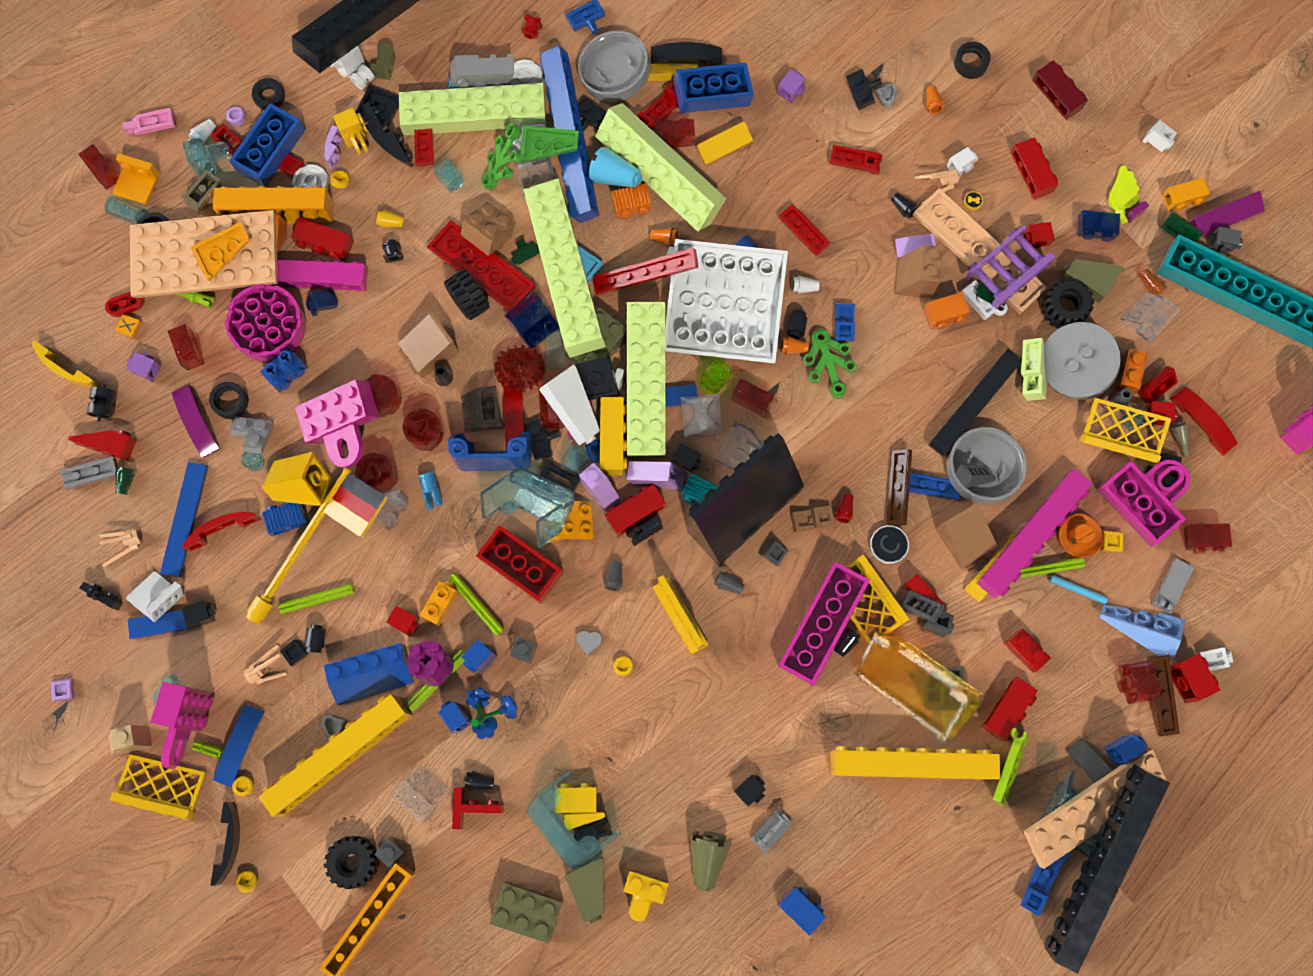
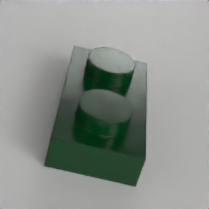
[1161,211,1204,242]

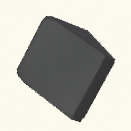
[758,538,788,566]

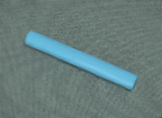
[1049,575,1108,604]

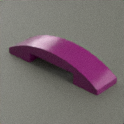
[172,385,220,458]

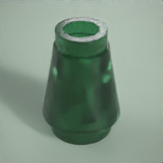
[115,466,135,495]

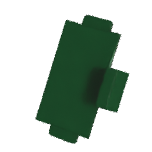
[511,239,540,265]
[976,284,1006,309]

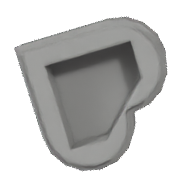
[874,83,897,107]
[576,631,602,655]
[321,715,347,739]

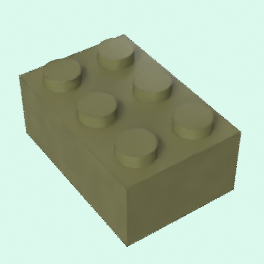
[563,307,627,364]
[490,882,564,944]

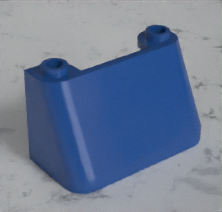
[448,431,532,471]

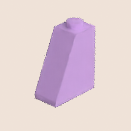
[626,461,686,491]
[579,463,621,513]

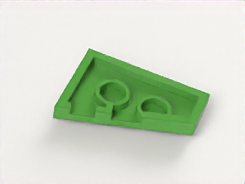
[520,125,579,163]

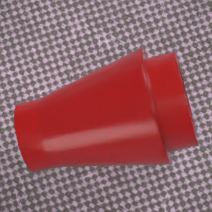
[834,493,854,523]

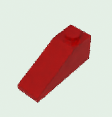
[68,430,136,461]

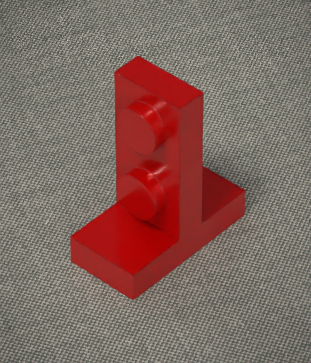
[452,788,504,829]

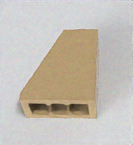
[109,725,152,756]

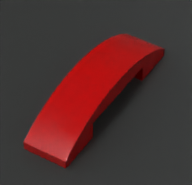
[636,82,678,130]
[503,382,524,451]
[1170,387,1238,456]
[182,512,261,552]

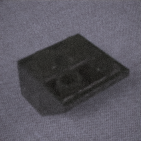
[461,385,503,433]

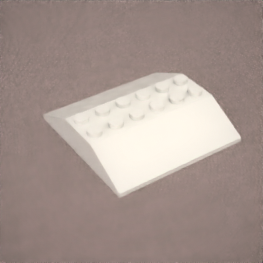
[665,239,788,364]

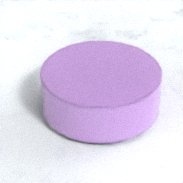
[226,107,246,126]

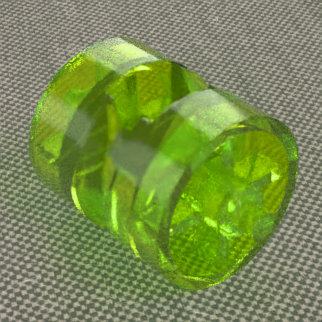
[698,360,732,395]

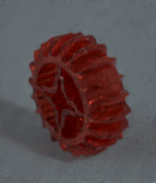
[494,344,545,393]

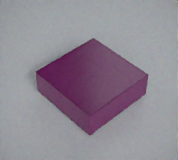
[1126,201,1149,223]

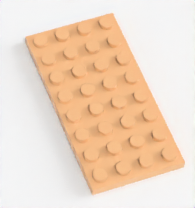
[130,210,278,298]

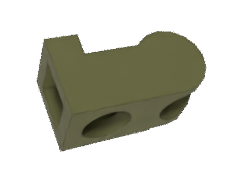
[370,42,395,80]

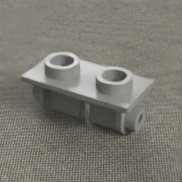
[751,809,793,853]

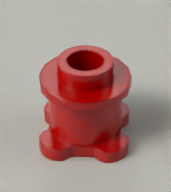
[521,15,543,39]

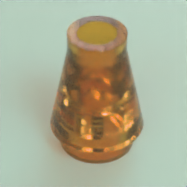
[1139,269,1167,297]

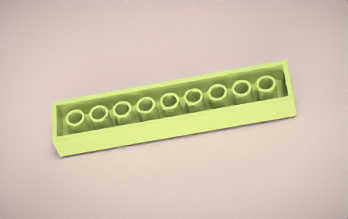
[523,179,606,358]

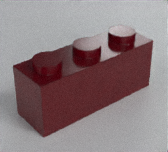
[1032,60,1088,120]

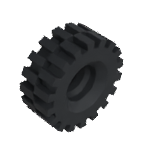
[324,836,379,889]

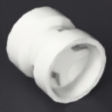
[349,64,375,90]

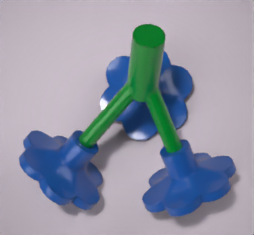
[466,688,517,739]

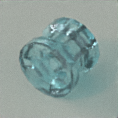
[241,452,265,472]

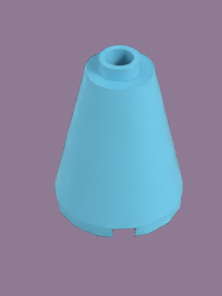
[589,147,642,188]

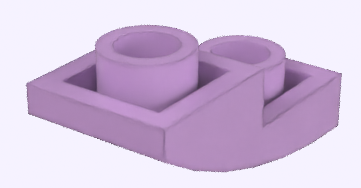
[324,125,342,169]
[895,234,936,258]

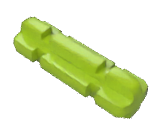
[192,740,224,759]

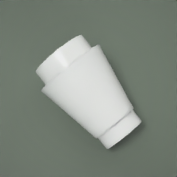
[188,119,216,145]
[791,275,819,294]

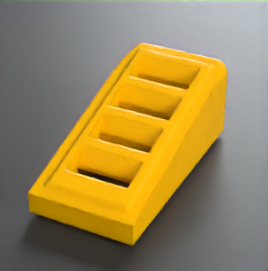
[564,811,606,831]

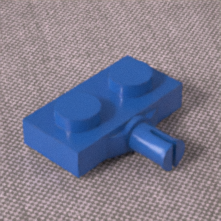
[565,0,605,34]

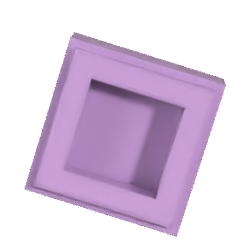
[51,678,75,702]

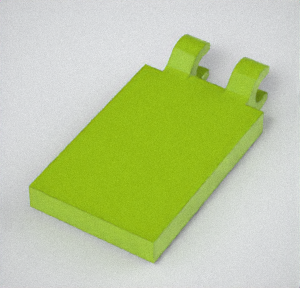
[993,728,1029,808]

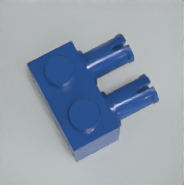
[260,348,308,393]

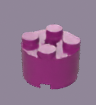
[407,641,454,686]

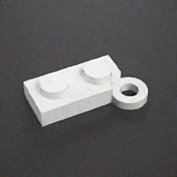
[961,280,1008,320]

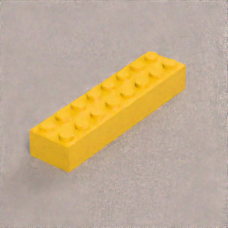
[259,694,412,817]
[831,746,1000,780]

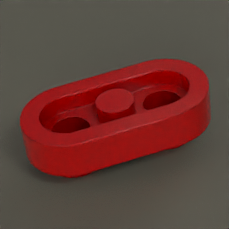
[105,291,144,317]

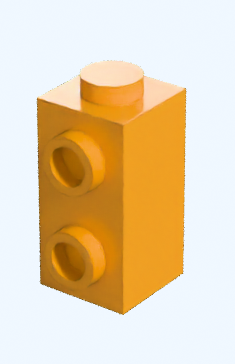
[1162,178,1210,211]
[419,581,459,627]

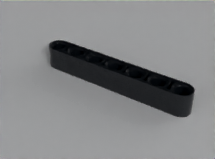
[928,348,1022,457]

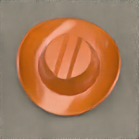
[1059,513,1104,557]

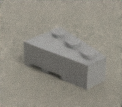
[450,54,515,87]

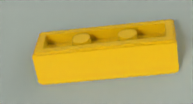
[647,64,698,81]
[697,121,753,166]

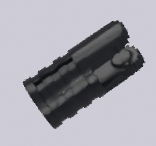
[626,514,663,546]
[572,817,613,846]

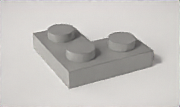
[230,416,274,454]

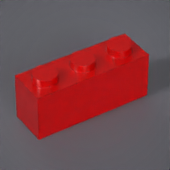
[1011,137,1058,200]
[291,217,354,261]
[605,484,666,537]
[981,677,1038,741]

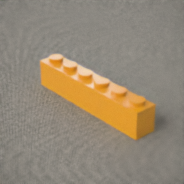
[319,862,416,976]

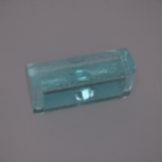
[105,196,148,225]

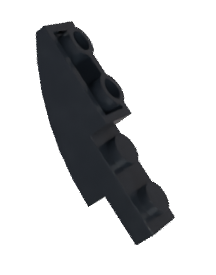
[362,102,414,167]

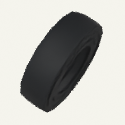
[251,78,285,110]

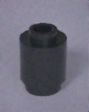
[786,310,808,339]
[304,624,326,653]

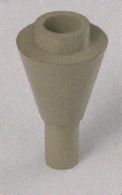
[1170,421,1191,457]

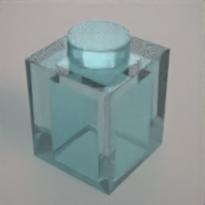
[433,159,464,193]
[561,445,589,475]

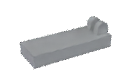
[60,457,119,490]
[1152,558,1194,614]

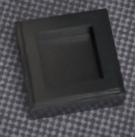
[280,639,308,667]

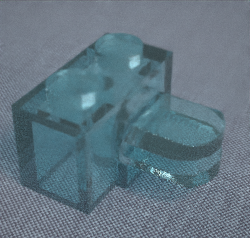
[183,138,230,177]

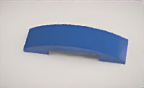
[213,705,264,787]
[1020,849,1073,916]

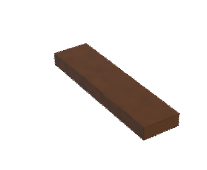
[886,449,912,526]
[1147,654,1180,737]

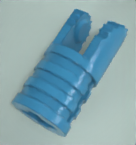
[418,472,443,510]

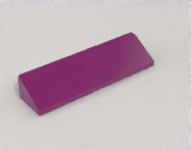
[1190,191,1265,238]

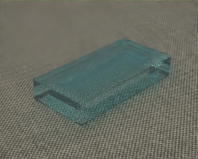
[545,332,565,370]

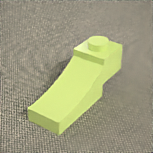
[1021,338,1047,401]

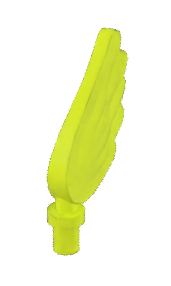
[1108,166,1139,225]

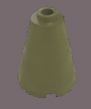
[691,831,731,891]

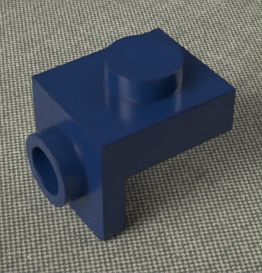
[306,289,338,316]

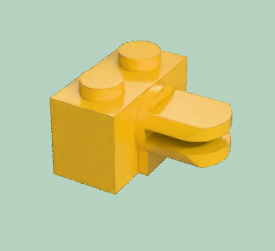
[333,108,369,155]
[623,870,669,922]

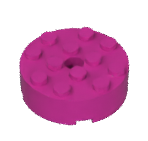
[225,284,306,362]

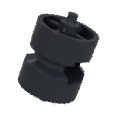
[86,384,117,421]

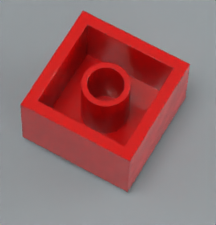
[1170,654,1221,703]

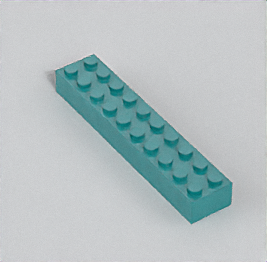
[1156,235,1313,349]

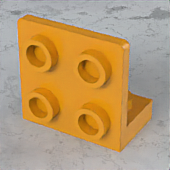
[112,153,160,205]
[547,500,594,543]

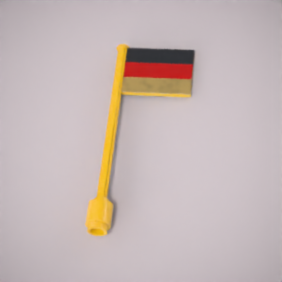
[245,467,388,624]

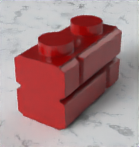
[1004,628,1051,673]

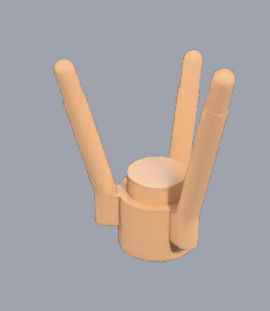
[915,169,959,205]
[100,529,142,567]
[243,645,287,685]

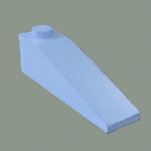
[1100,604,1185,659]

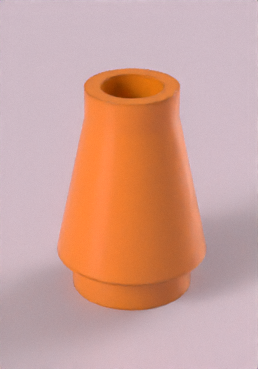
[926,86,944,114]
[650,228,678,246]
[780,336,809,354]

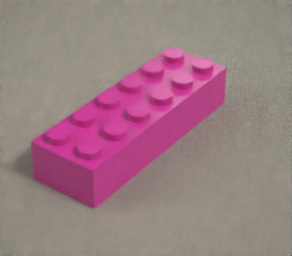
[778,562,870,686]

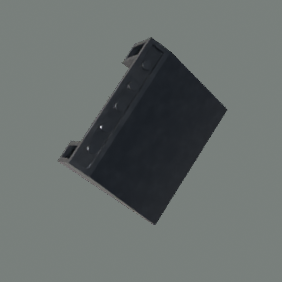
[688,433,804,566]

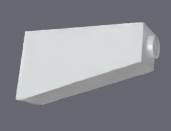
[539,365,600,445]

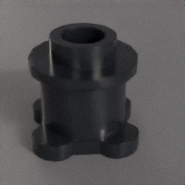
[382,239,403,263]

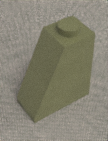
[1061,259,1124,303]
[565,857,604,923]

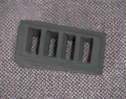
[955,464,996,488]
[901,590,945,623]

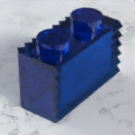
[1077,209,1120,242]

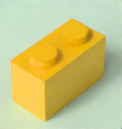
[556,783,597,813]

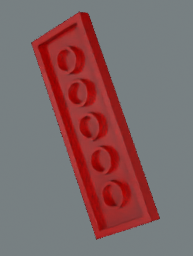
[427,220,536,314]

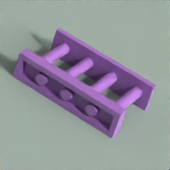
[966,225,1055,310]

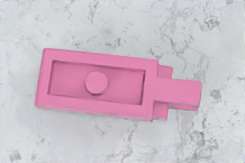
[122,108,176,135]

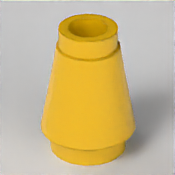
[376,209,404,228]

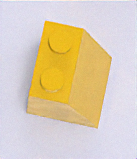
[262,452,332,506]

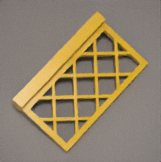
[1079,398,1171,463]
[846,554,909,646]
[652,575,709,655]
[110,754,207,821]

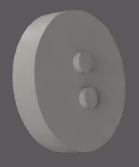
[578,31,651,102]
[1044,322,1120,400]
[946,427,1027,505]

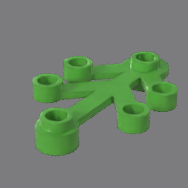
[482,123,522,190]
[803,329,857,399]

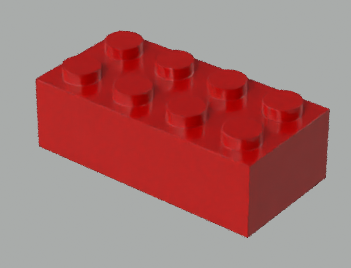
[476,525,564,604]

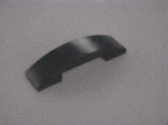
[651,42,722,66]
[210,802,240,886]

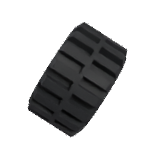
[444,269,490,320]
[1041,278,1094,329]

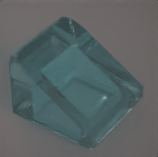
[1119,405,1146,434]

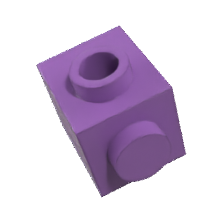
[777,69,806,103]
[126,352,161,382]

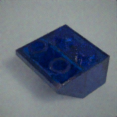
[504,294,560,349]

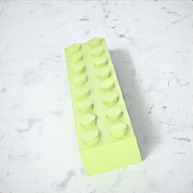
[399,83,547,135]
[595,103,727,232]
[627,302,666,457]

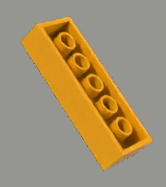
[213,186,334,224]

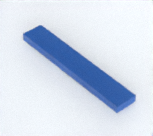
[160,462,208,577]

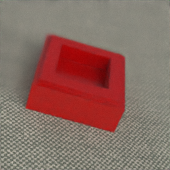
[278,153,305,178]

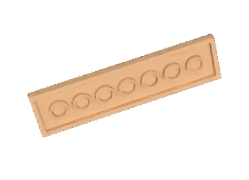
[913,188,1047,314]
[1024,747,1167,869]

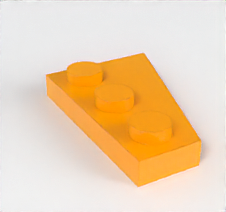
[191,222,251,282]

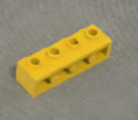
[600,397,627,476]

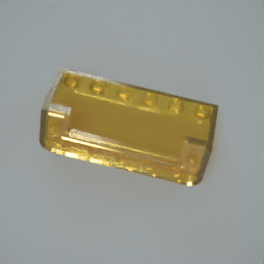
[854,632,985,742]

